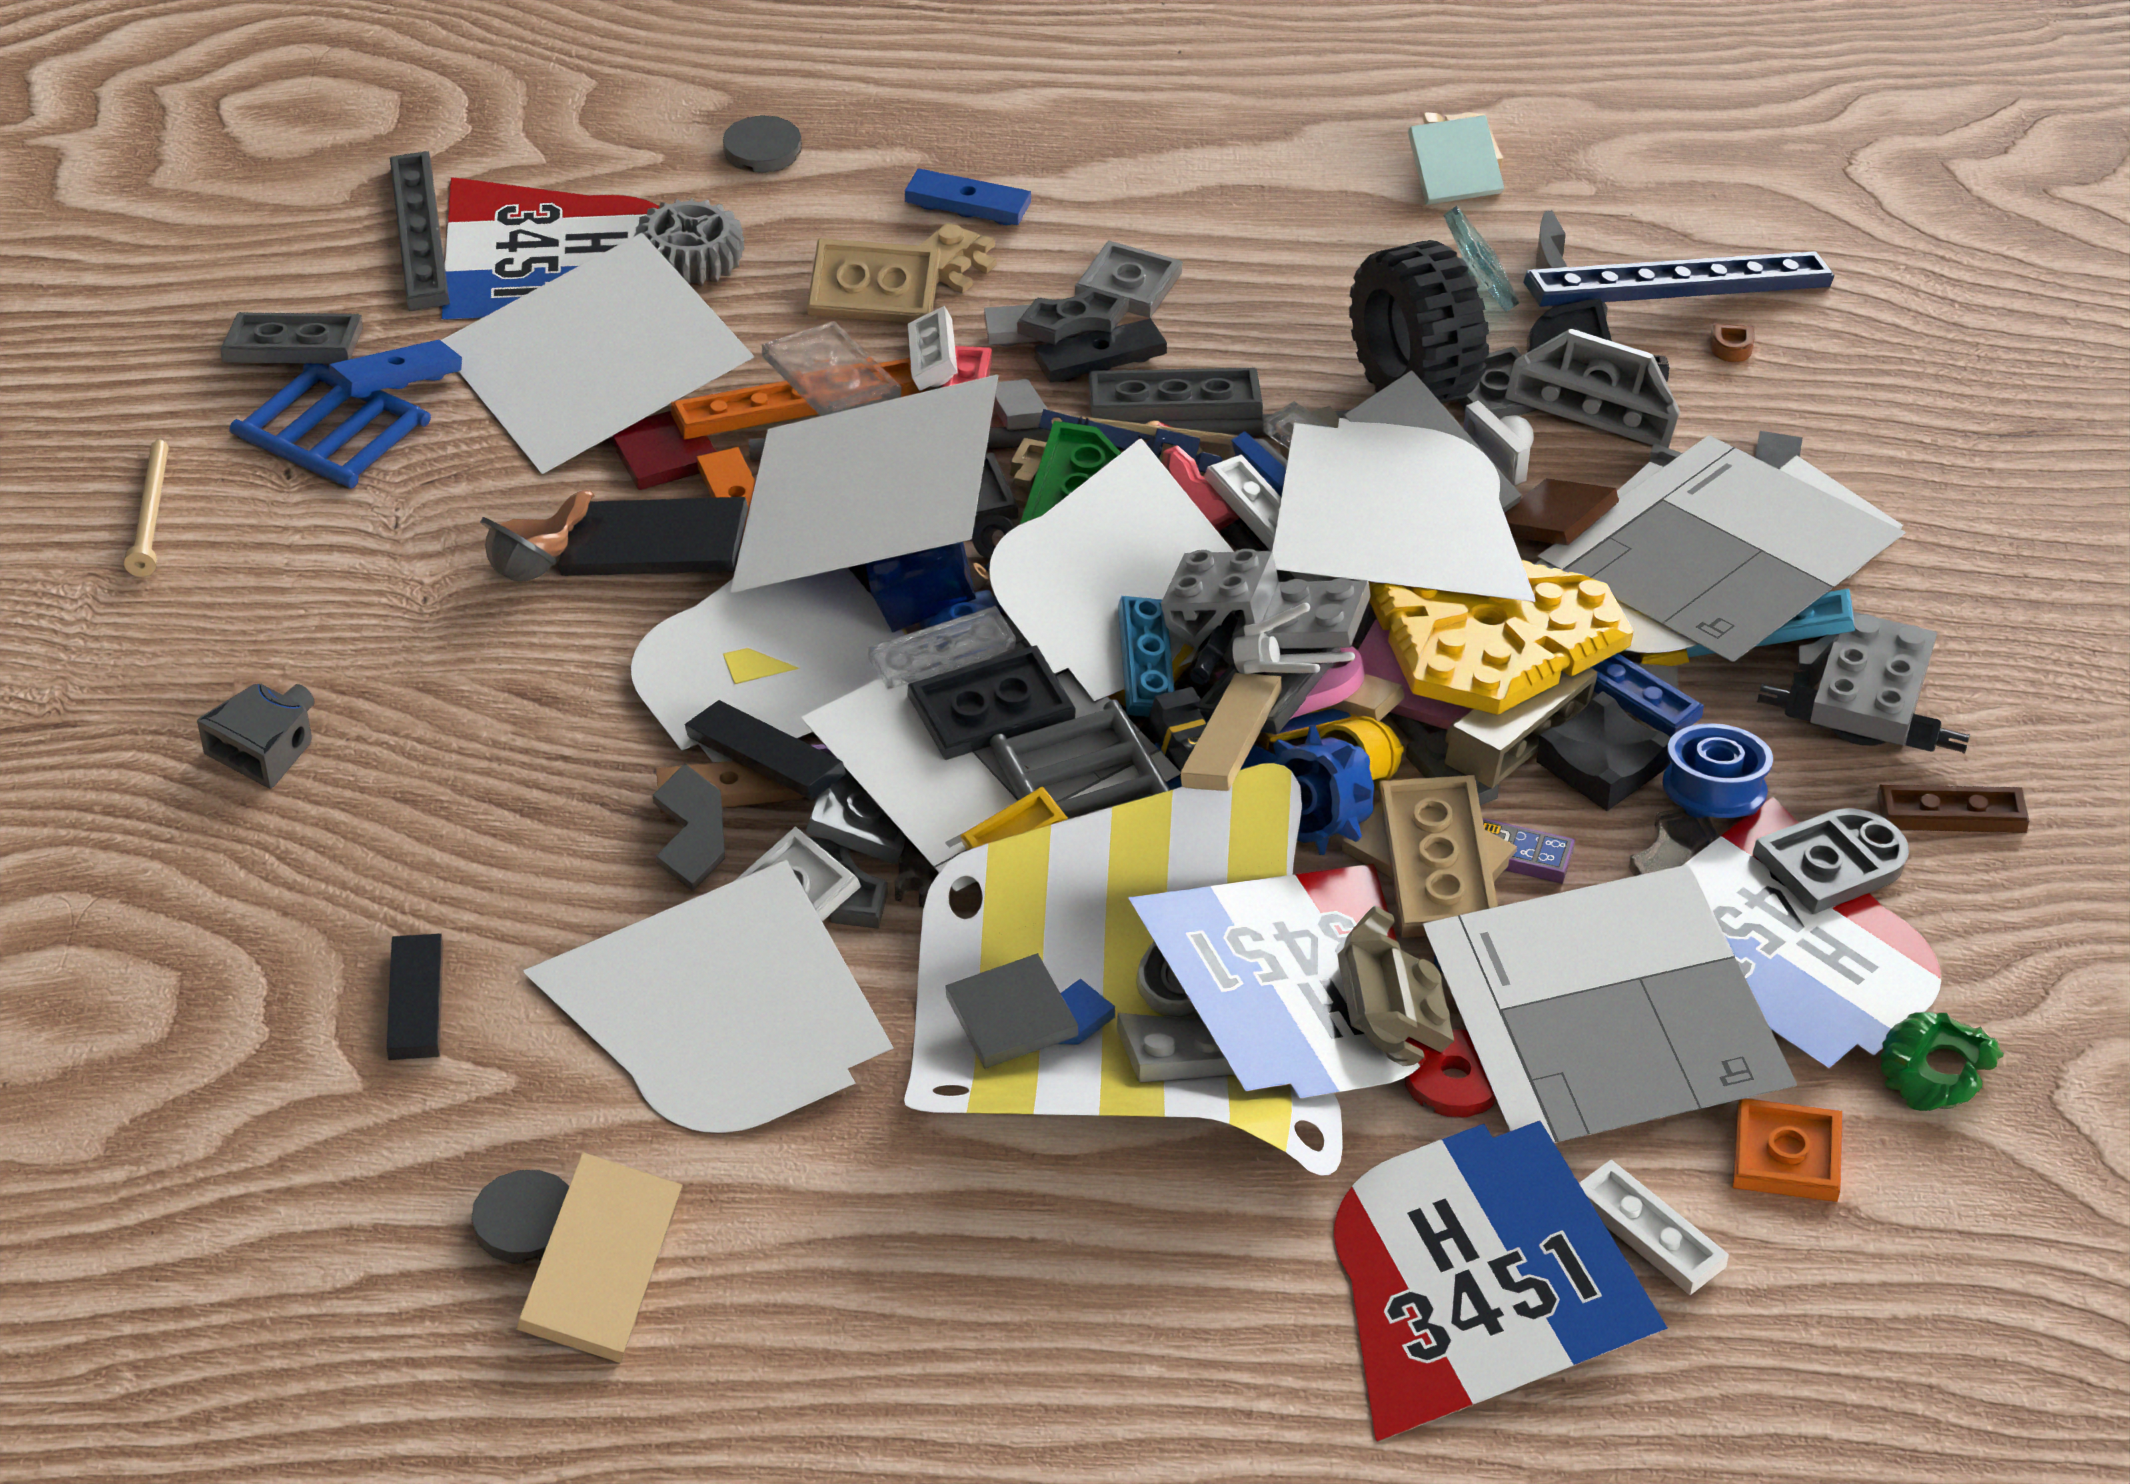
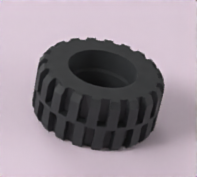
[1349,240,1489,404]

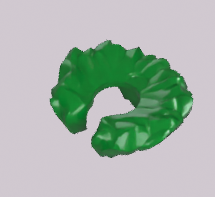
[1880,1012,2004,1111]

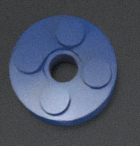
[1662,723,1773,819]

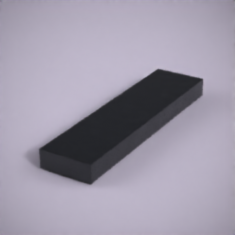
[684,700,846,800]

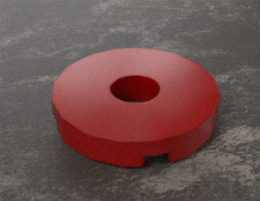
[1405,1029,1496,1117]

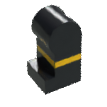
[1146,687,1207,778]

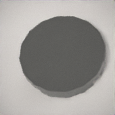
[723,115,802,173]
[472,1170,569,1264]

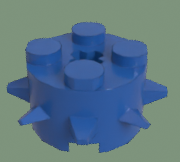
[1273,725,1374,855]

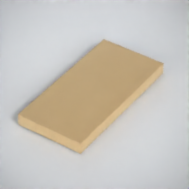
[1379,775,1498,938]
[516,1152,683,1363]

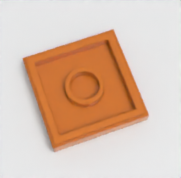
[1732,1098,1842,1202]

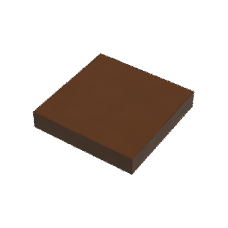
[1504,478,1619,546]

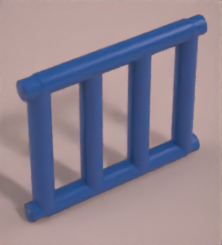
[229,363,431,489]

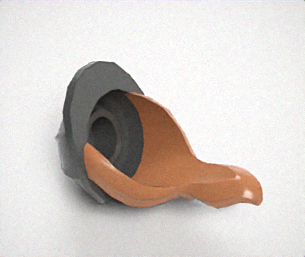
[480,490,595,581]

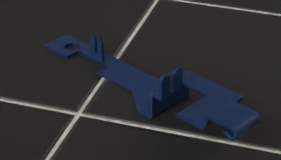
[1038,409,1223,473]

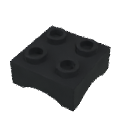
[1536,692,1671,811]

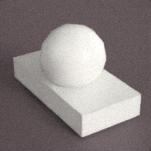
[1464,401,1534,486]

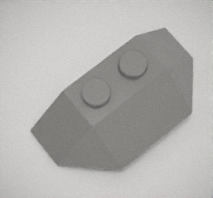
[1505,329,1680,448]

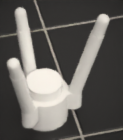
[1232,603,1355,674]

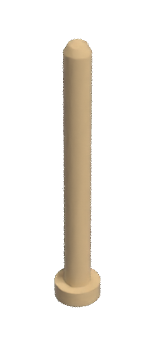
[124,439,169,577]

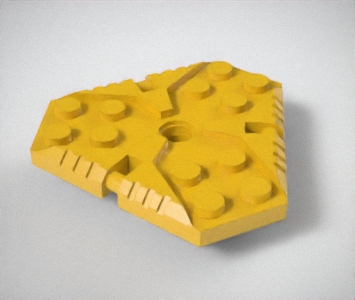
[1359,560,1634,715]

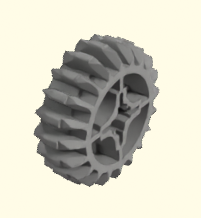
[634,198,744,286]

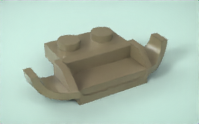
[1337,905,1454,1066]

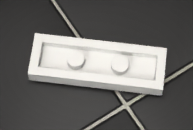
[908,306,958,391]
[1579,1160,1729,1295]

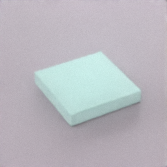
[1408,115,1504,205]

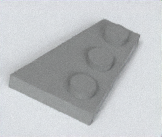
[1117,1013,1235,1083]

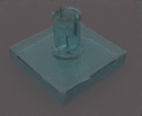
[1443,206,1519,312]

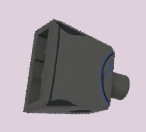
[197,684,315,789]

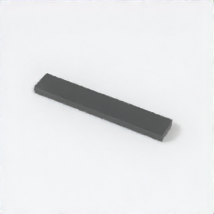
[390,151,450,311]

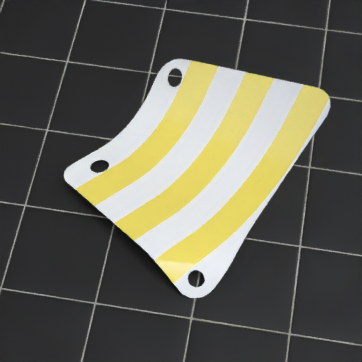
[904,763,1342,1176]

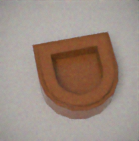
[1711,323,1755,362]

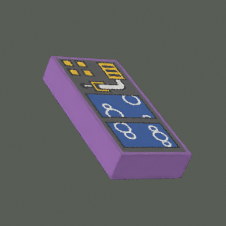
[1482,818,1575,884]

